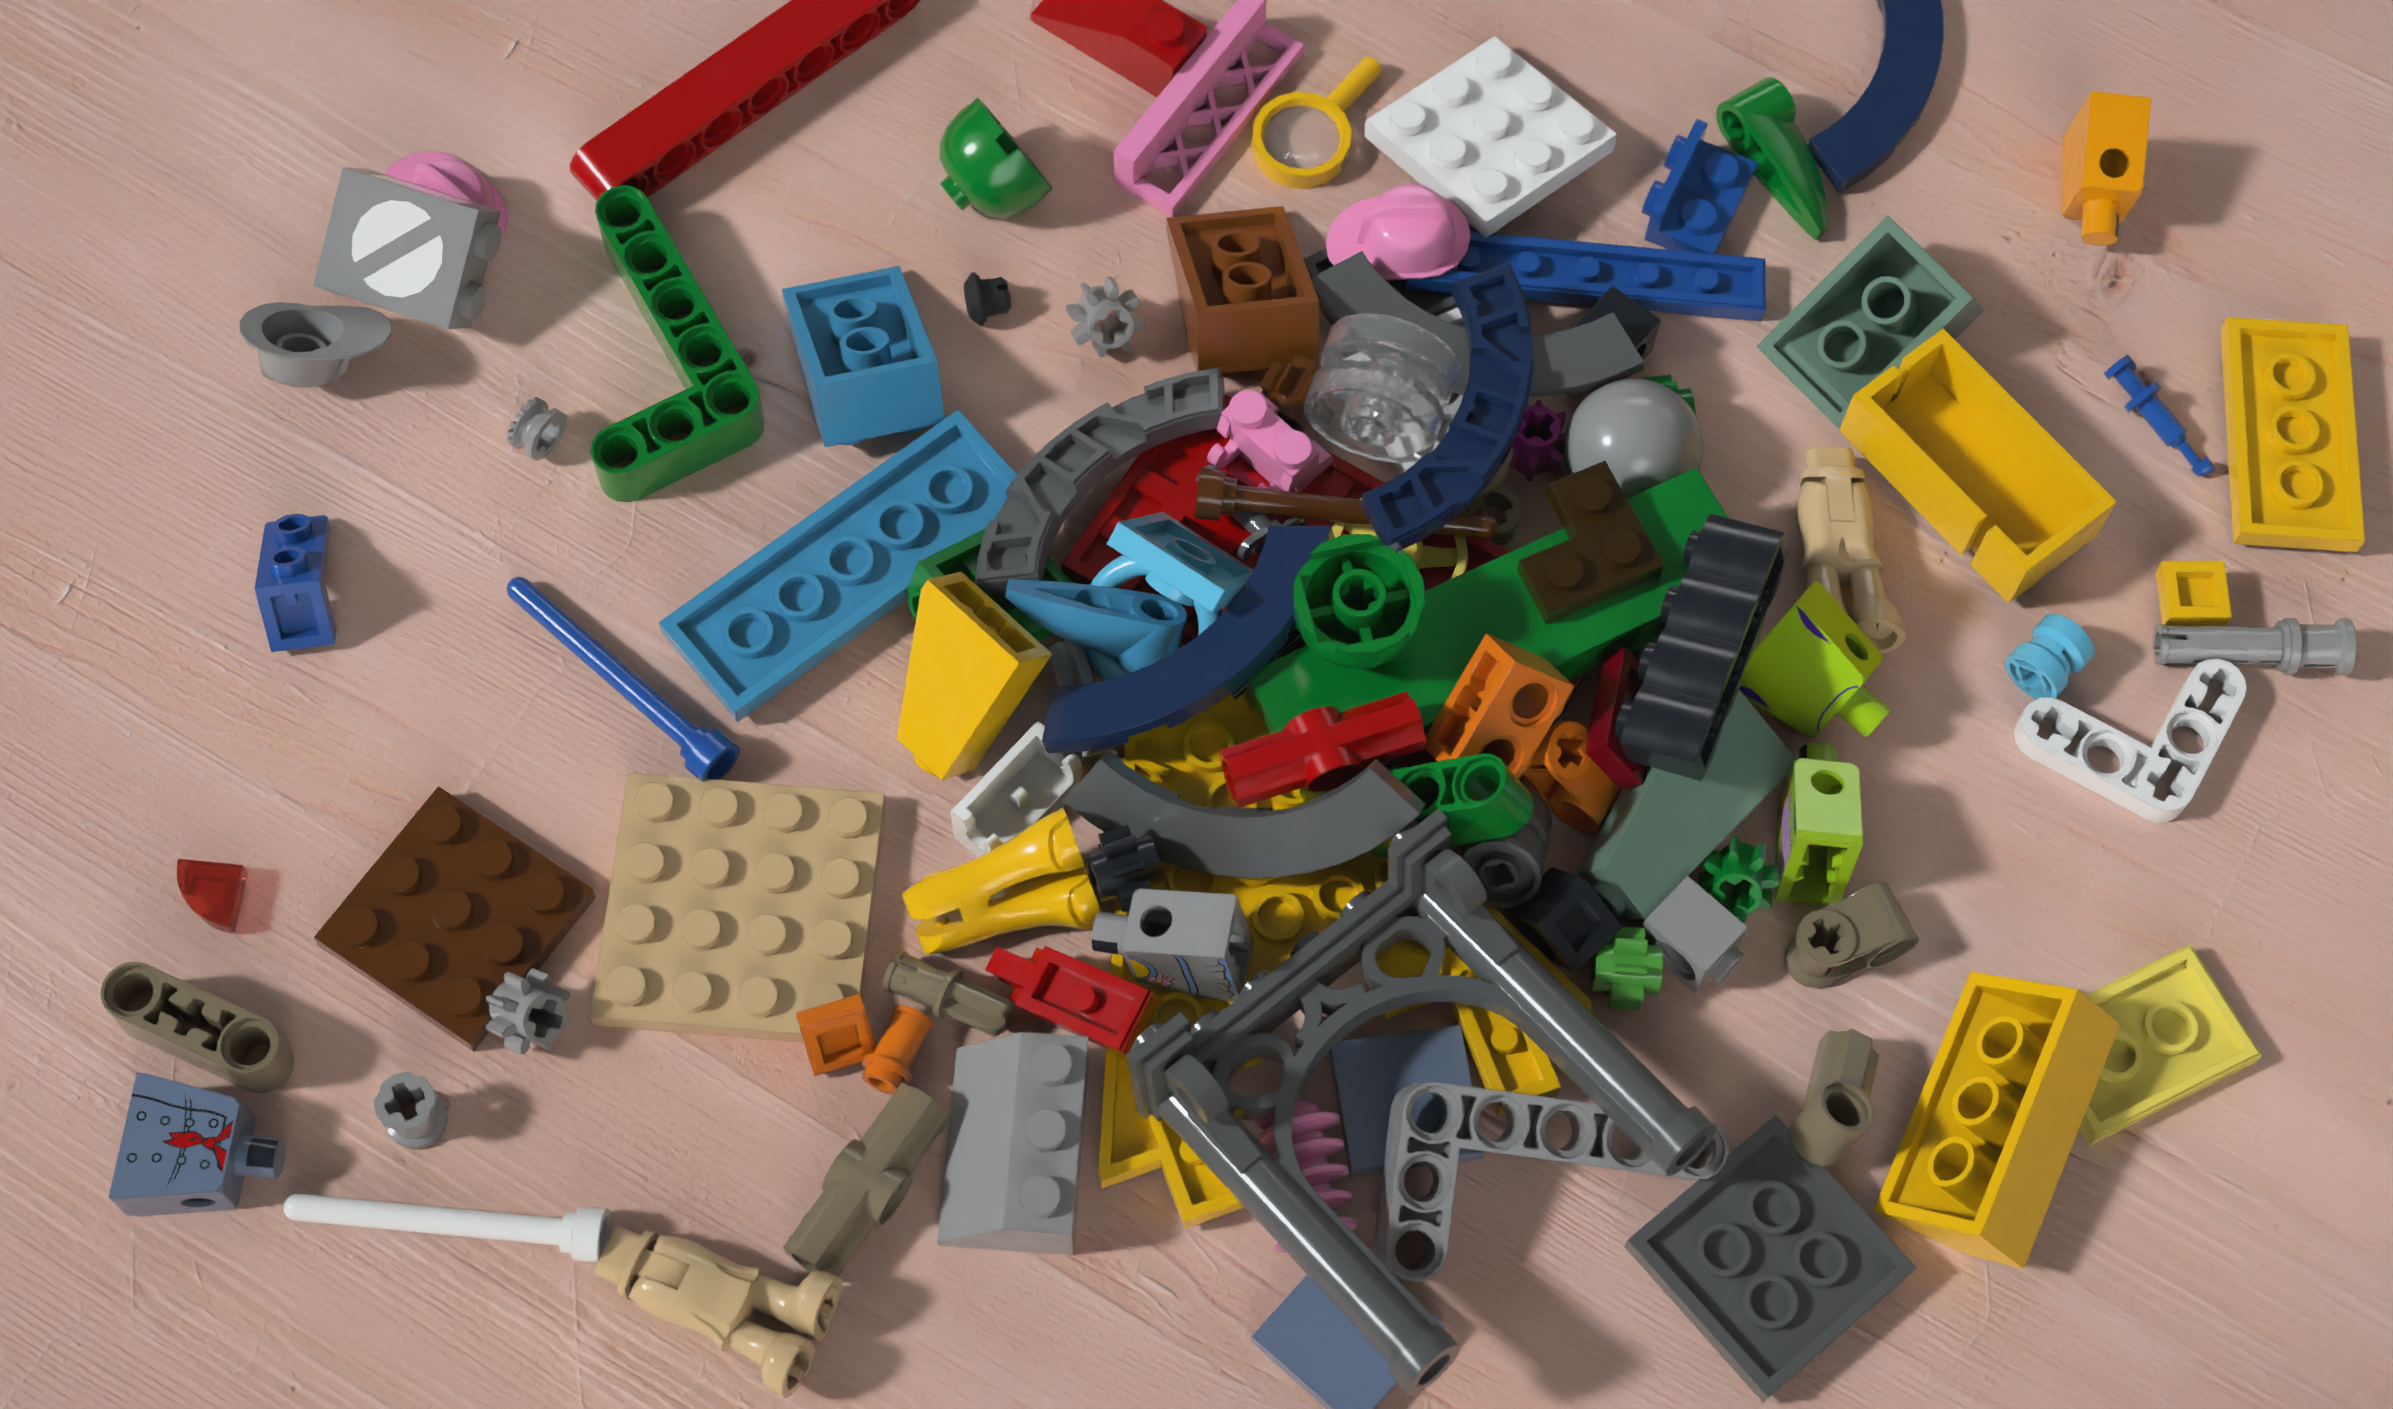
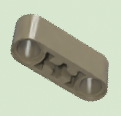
[101,962,294,1093]

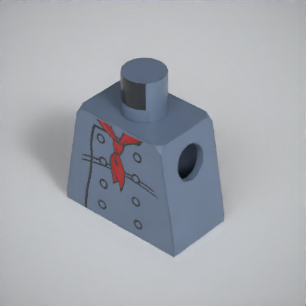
[108,1073,286,1217]

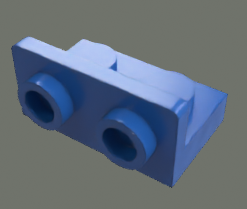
[1641,119,1758,254]

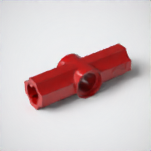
[1220,691,1427,808]

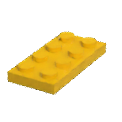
[2220,317,2365,552]

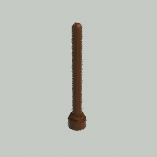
[1194,468,1498,540]

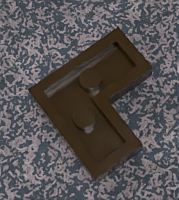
[1517,461,1664,624]

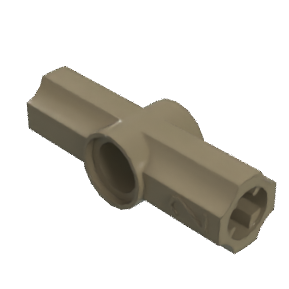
[783,1083,950,1276]

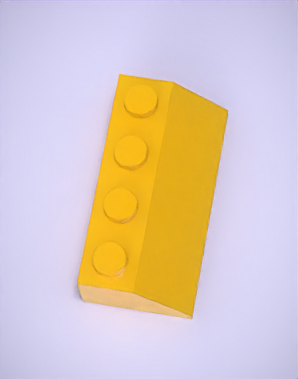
[1873,972,2120,1269]

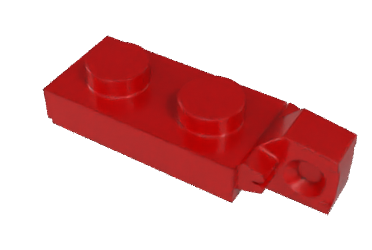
[985,946,1162,1058]

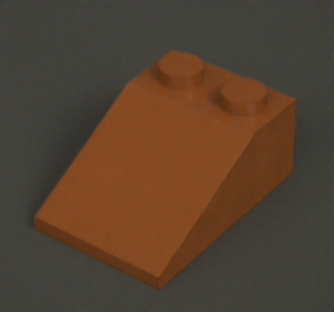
[1166,206,1319,377]

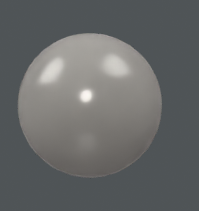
[1563,379,1704,499]

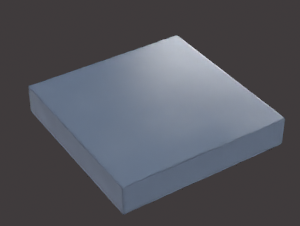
[1329,1025,1484,1176]
[1251,1275,1445,1409]

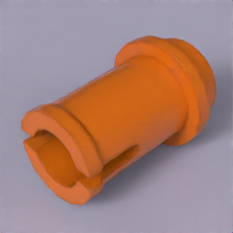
[862,1005,933,1095]

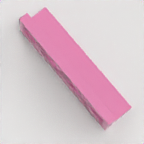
[1114,0,1304,217]

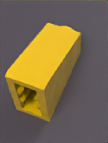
[896,572,1052,781]

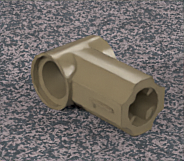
[1789,1029,1879,1166]

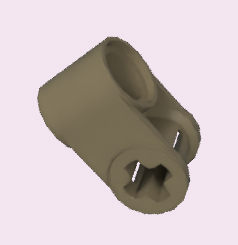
[1784,882,1919,989]

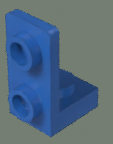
[254,514,337,652]

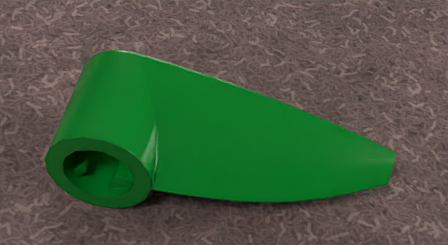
[1716,77,1829,240]

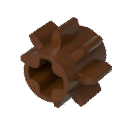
[1259,355,1337,432]

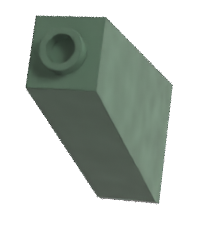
[1577,690,1796,920]

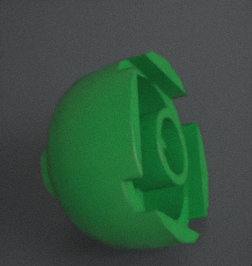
[939,97,1053,219]
[1293,534,1425,669]

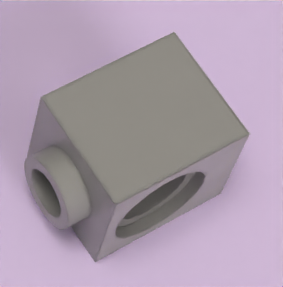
[1642,876,1748,993]

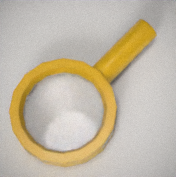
[1251,56,1382,189]

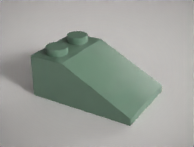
[1756,215,1984,429]

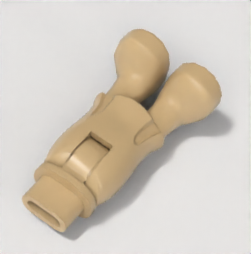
[1798,446,1906,654]
[595,1226,842,1398]

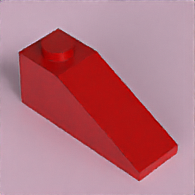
[1031,0,1207,98]

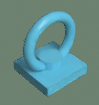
[1084,512,1253,680]

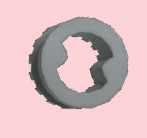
[507,397,567,460]

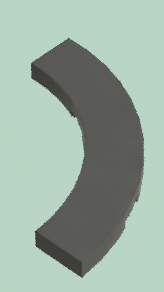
[1311,251,1644,400]
[975,367,1225,597]
[1062,751,1426,878]

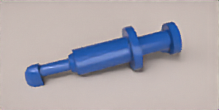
[2104,355,2215,476]

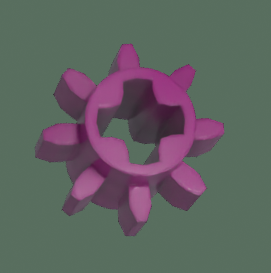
[1509,400,1567,481]

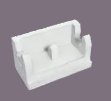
[950,721,1082,857]

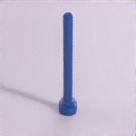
[507,577,740,782]

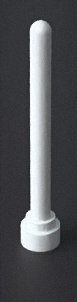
[283,1194,611,1263]

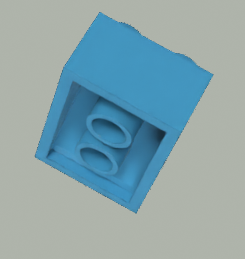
[782,266,945,447]

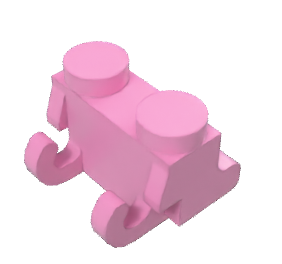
[1207,389,1333,492]

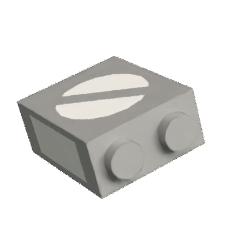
[313,167,502,329]

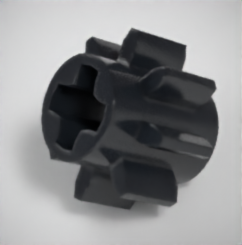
[1086,825,1165,913]

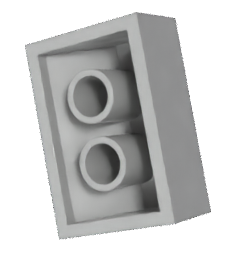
[937,1032,1089,1255]

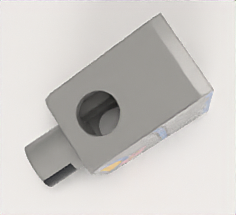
[1092,889,1254,1002]

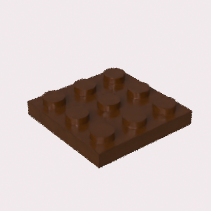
[313,786,596,1052]

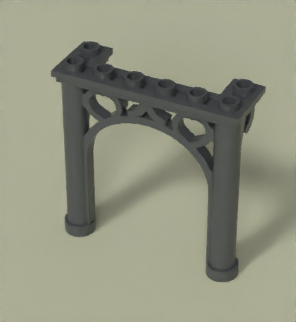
[1127,809,1717,1396]

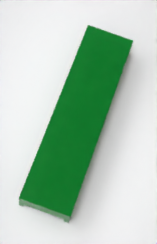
[1247,467,1728,804]

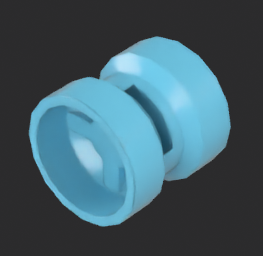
[2005,613,2095,699]

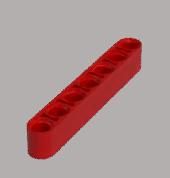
[570,0,921,201]

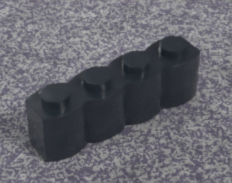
[1615,513,1789,781]

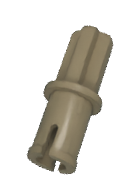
[882,950,1014,1036]

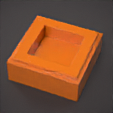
[796,993,876,1076]

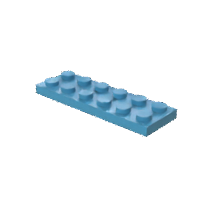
[659,410,1017,722]

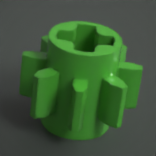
[1590,927,1663,1010]

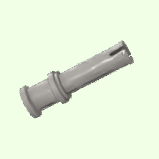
[2153,618,2357,675]

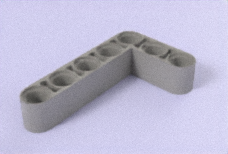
[1374,1082,1729,1282]

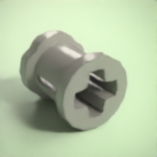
[374,1072,448,1150]

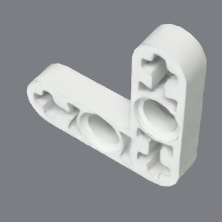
[2014,659,2247,823]

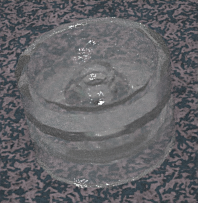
[1303,313,1461,463]

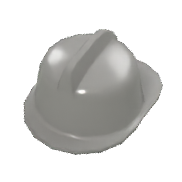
[240,302,392,388]

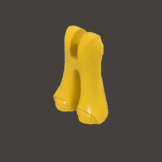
[902,808,1101,954]

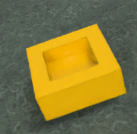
[2155,561,2232,626]

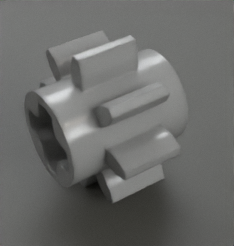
[1066,276,1145,358]
[486,968,571,1055]

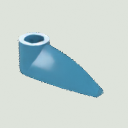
[1005,579,1187,672]

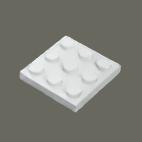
[1364,36,1617,238]

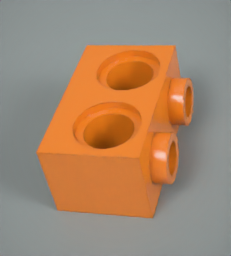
[1425,633,1574,779]

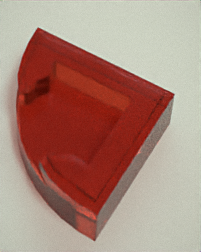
[177,859,248,934]

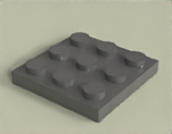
[1624,1115,1917,1403]

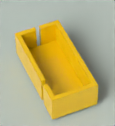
[1839,329,2117,604]

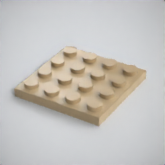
[589,772,886,1043]

